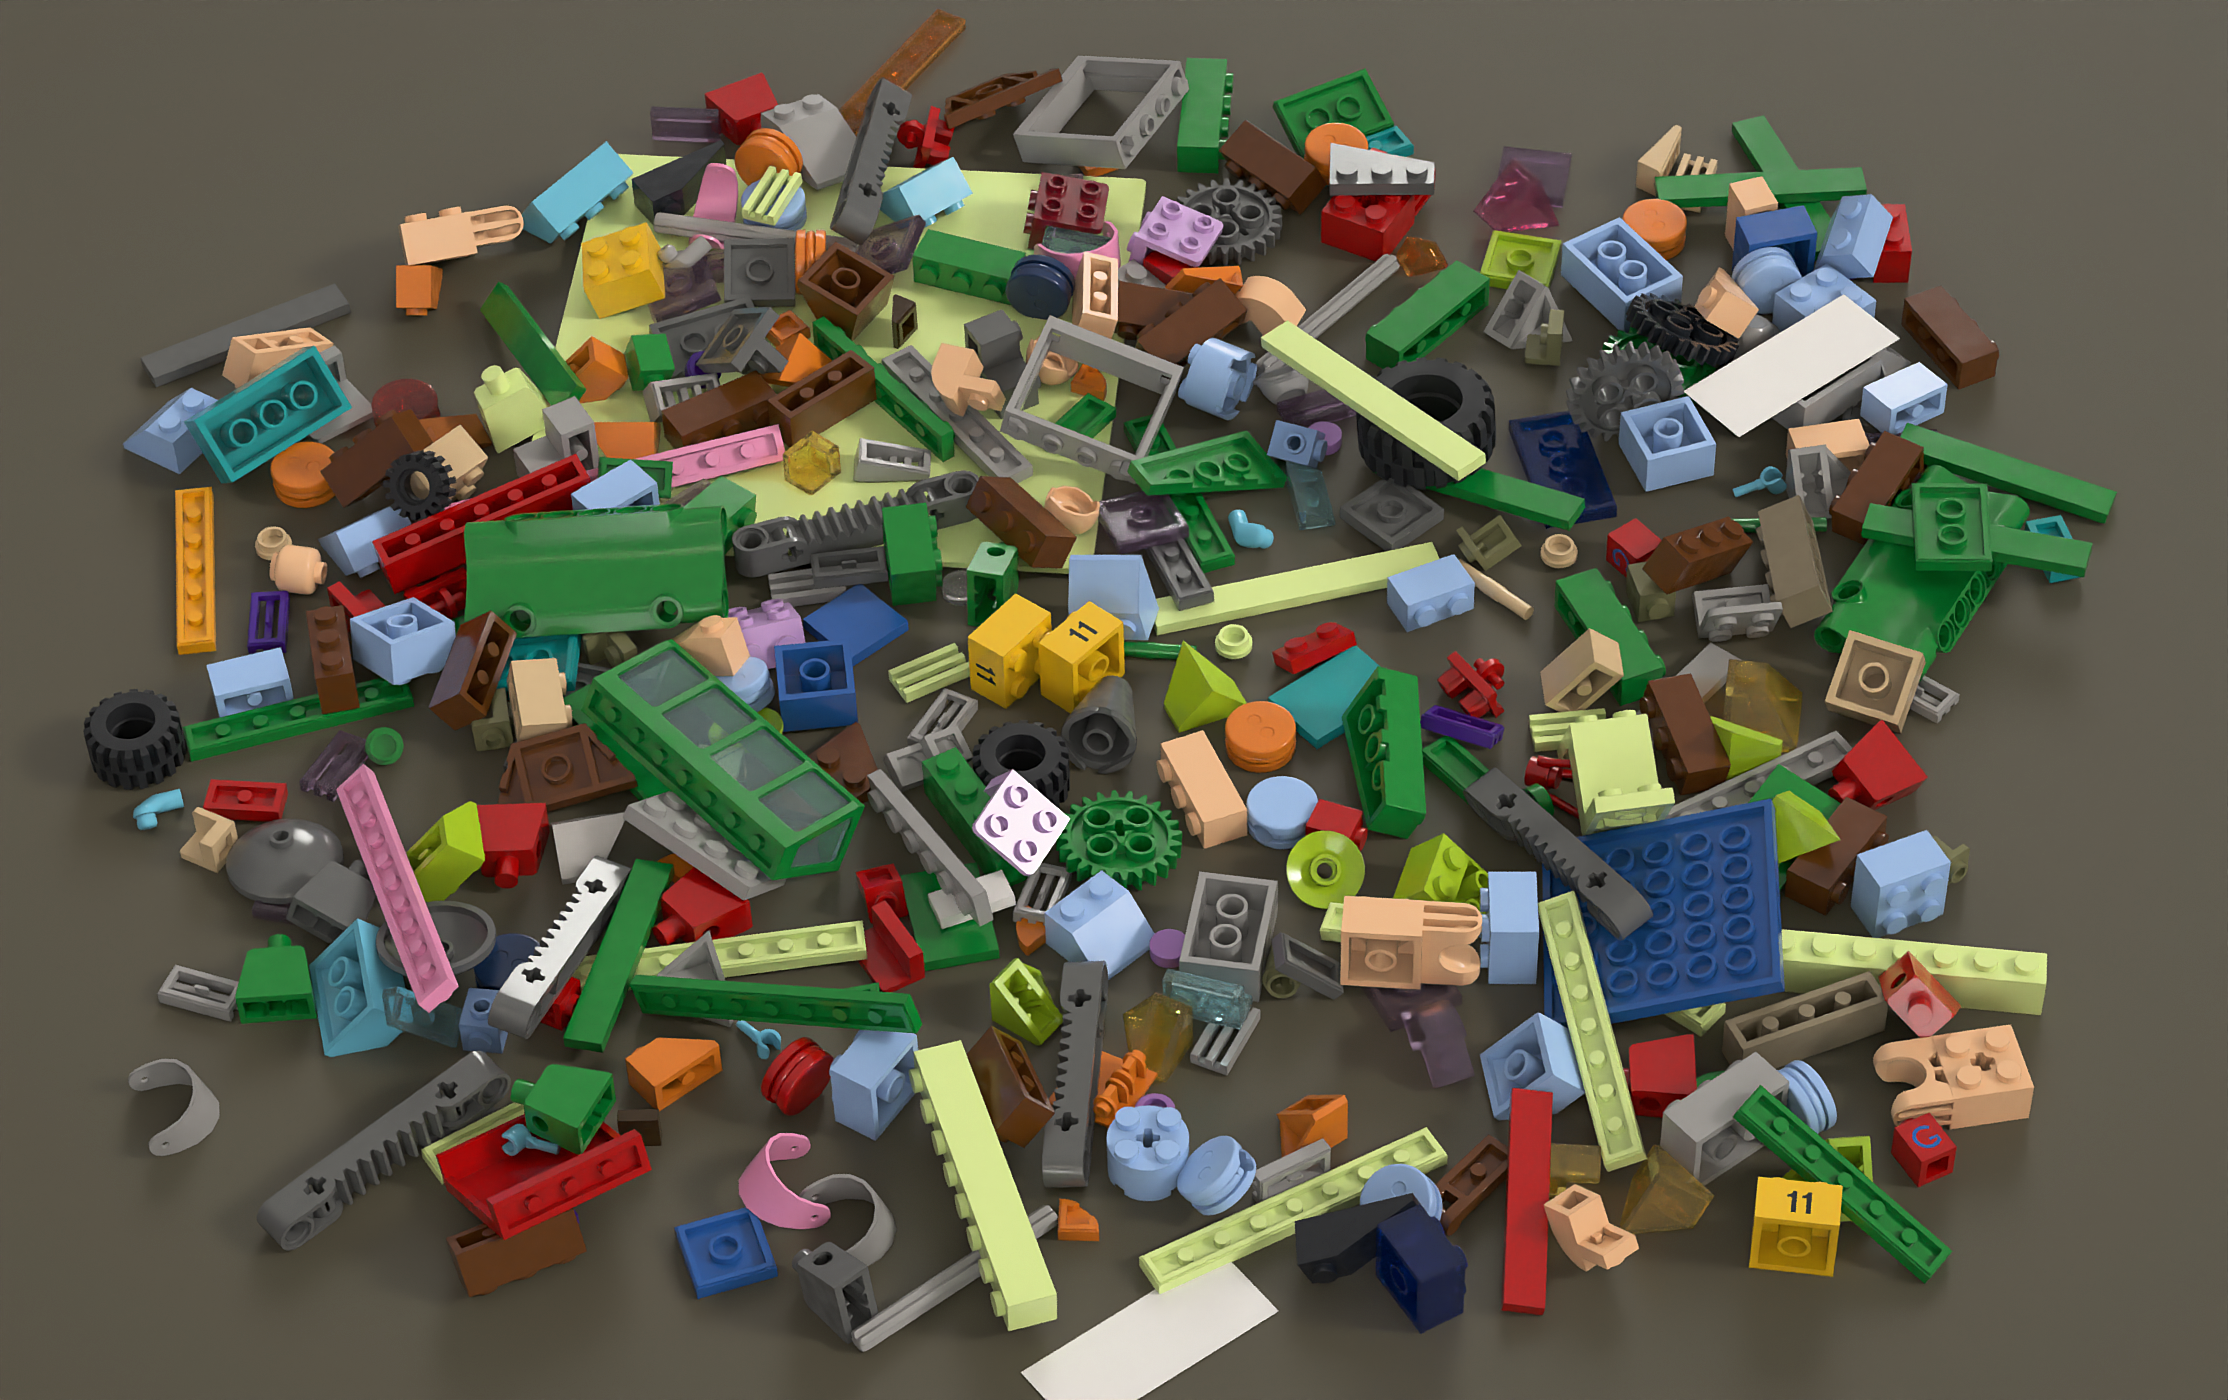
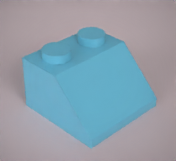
[880,157,973,230]

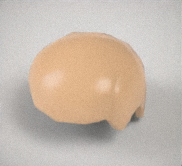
[1026,336,1079,385]
[1044,486,1100,535]

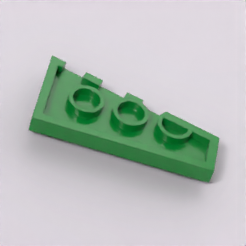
[1127,430,1287,495]

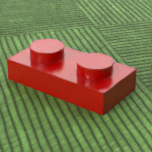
[1272,622,1357,674]
[203,779,288,822]

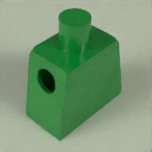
[967,542,1019,627]
[235,934,317,1024]
[510,1064,616,1155]

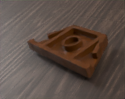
[944,68,1063,129]
[759,722,878,826]
[497,723,638,812]

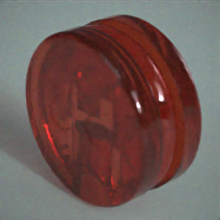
[371,379,441,428]

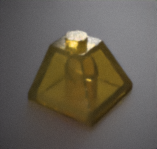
[1722,659,1803,753]

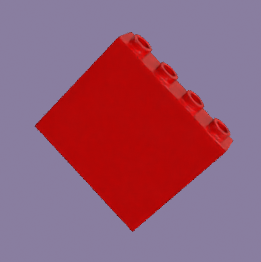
[435,1114,652,1240]

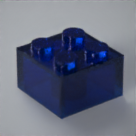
[1376,1204,1468,1334]

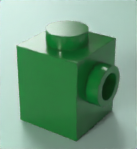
[624,334,675,391]

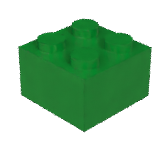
[882,502,943,606]

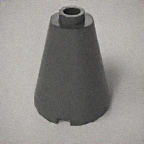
[1061,676,1137,774]

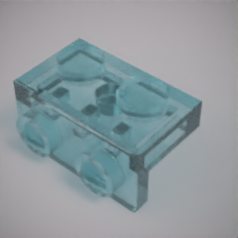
[1162,969,1253,1030]

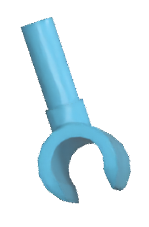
[1733,466,1787,497]
[736,1020,781,1059]
[501,1124,561,1156]

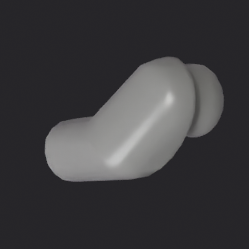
[658,236,712,270]

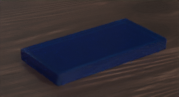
[1508,411,1617,529]

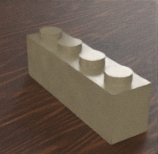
[1756,495,1833,628]
[1722,971,1888,1069]

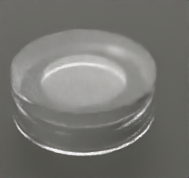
[942,570,967,606]

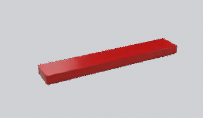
[1501,1088,1553,1315]

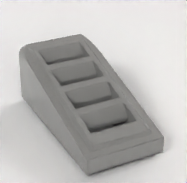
[643,373,720,423]
[853,438,931,482]

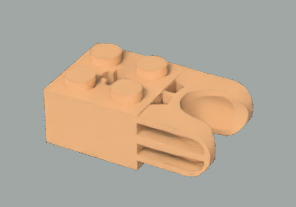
[398,206,524,265]
[1340,896,1482,990]
[1873,1024,2034,1130]

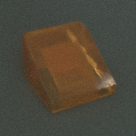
[1396,236,1448,277]

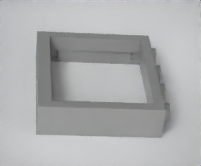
[1013,55,1189,169]
[1000,315,1184,484]

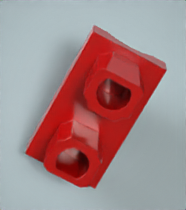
[897,106,955,168]
[403,567,467,620]
[1437,651,1505,718]

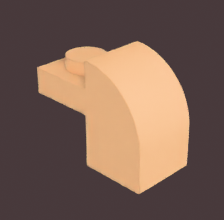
[1235,276,1306,336]
[931,343,1006,417]
[1544,1184,1639,1272]

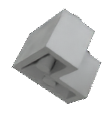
[513,396,599,478]

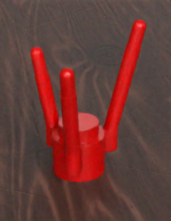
[1524,755,1579,819]

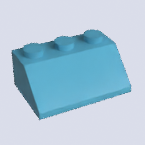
[522,141,633,244]
[309,919,412,1057]

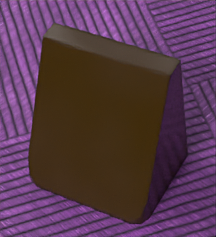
[892,294,918,349]

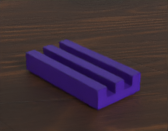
[247,591,290,655]
[1420,705,1505,749]

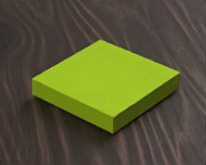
[1480,230,1562,289]

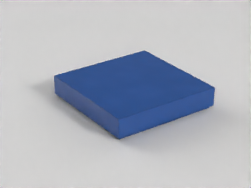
[803,584,909,666]
[674,1207,778,1299]

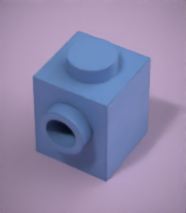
[1267,420,1327,469]
[459,988,508,1054]

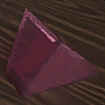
[1473,158,1560,232]

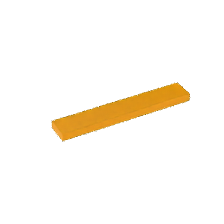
[175,487,216,655]

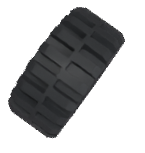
[1356,357,1496,490]

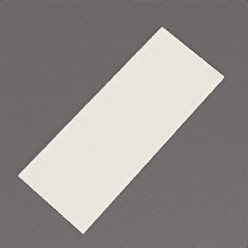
[1684,294,1900,437]
[1021,1262,1278,1400]

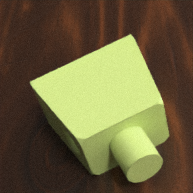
[474,365,550,454]

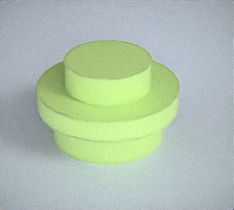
[1215,624,1252,659]

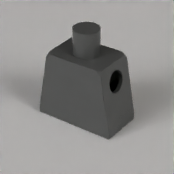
[286,860,377,944]
[792,1242,878,1344]

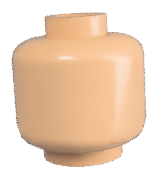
[270,545,327,595]

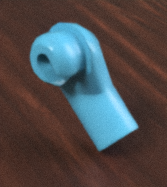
[1228,510,1274,549]
[133,789,184,830]

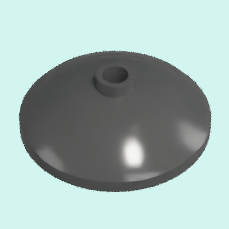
[226,818,344,904]
[376,901,496,977]

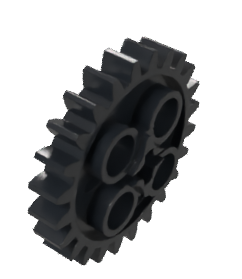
[1626,293,1739,367]

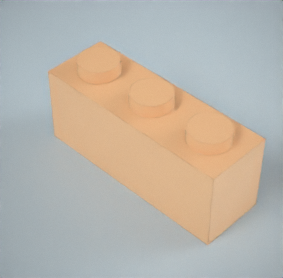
[1072,251,1118,339]
[1156,730,1247,849]

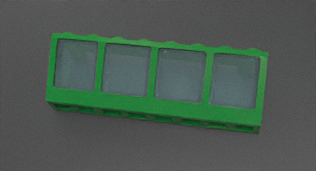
[581,639,865,881]

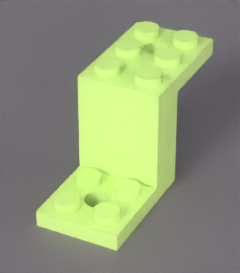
[1557,710,1675,836]

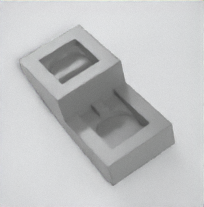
[883,725,973,792]

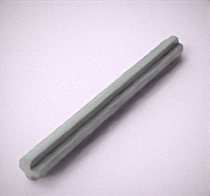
[653,212,858,254]
[1255,254,1400,375]
[851,1205,1058,1352]

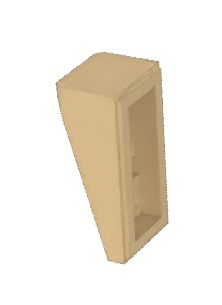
[1636,125,1682,196]

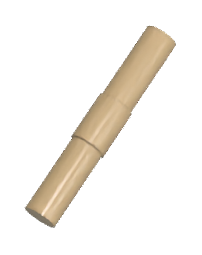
[1459,559,1534,620]

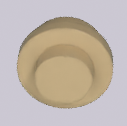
[255,527,292,560]
[1540,534,1578,568]

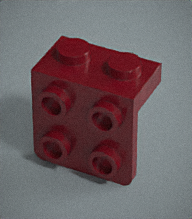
[1023,172,1109,249]

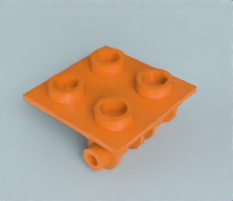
[1049,1050,1158,1128]

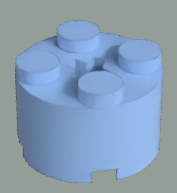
[1178,338,1257,420]
[1106,1105,1189,1201]

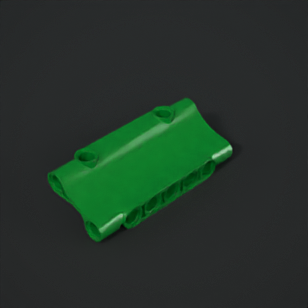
[1814,465,2030,682]
[464,504,729,638]

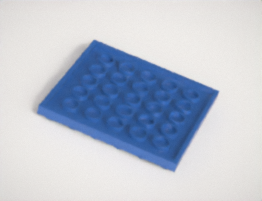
[1542,799,1785,1029]

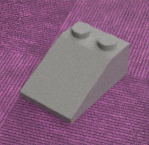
[761,94,856,190]

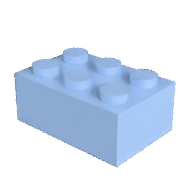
[1561,217,1683,333]

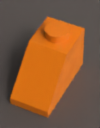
[396,265,443,316]
[566,336,628,403]
[625,1038,722,1112]

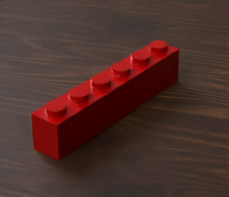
[372,454,591,594]

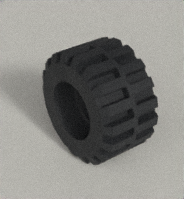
[83,689,186,790]
[972,720,1070,809]

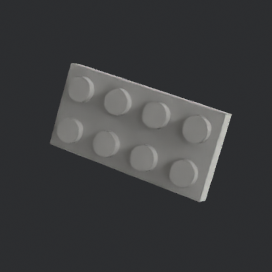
[623,791,787,900]

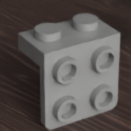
[307,345,375,443]
[1692,584,1783,642]

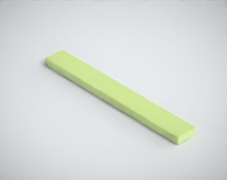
[1261,320,1486,481]
[1153,542,1439,635]
[1538,891,1647,1172]
[572,920,867,992]
[1139,1127,1448,1294]

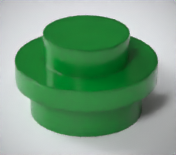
[365,727,404,765]

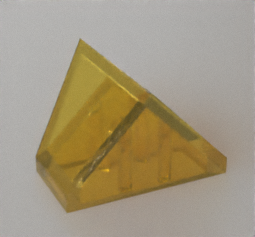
[1123,992,1193,1083]
[1619,1145,1714,1234]

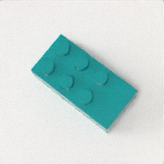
[184,346,352,484]

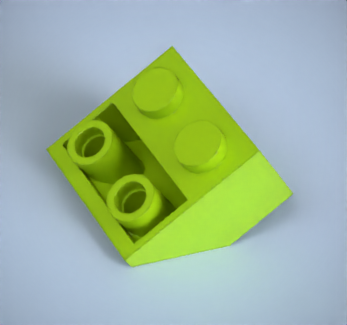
[406,801,485,902]
[1393,833,1488,914]

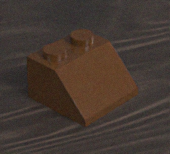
[797,241,895,341]

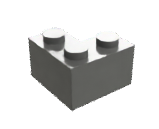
[964,309,1041,419]

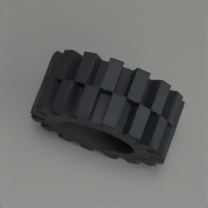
[383,450,456,520]

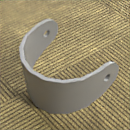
[128,1059,220,1156]
[799,1174,897,1266]

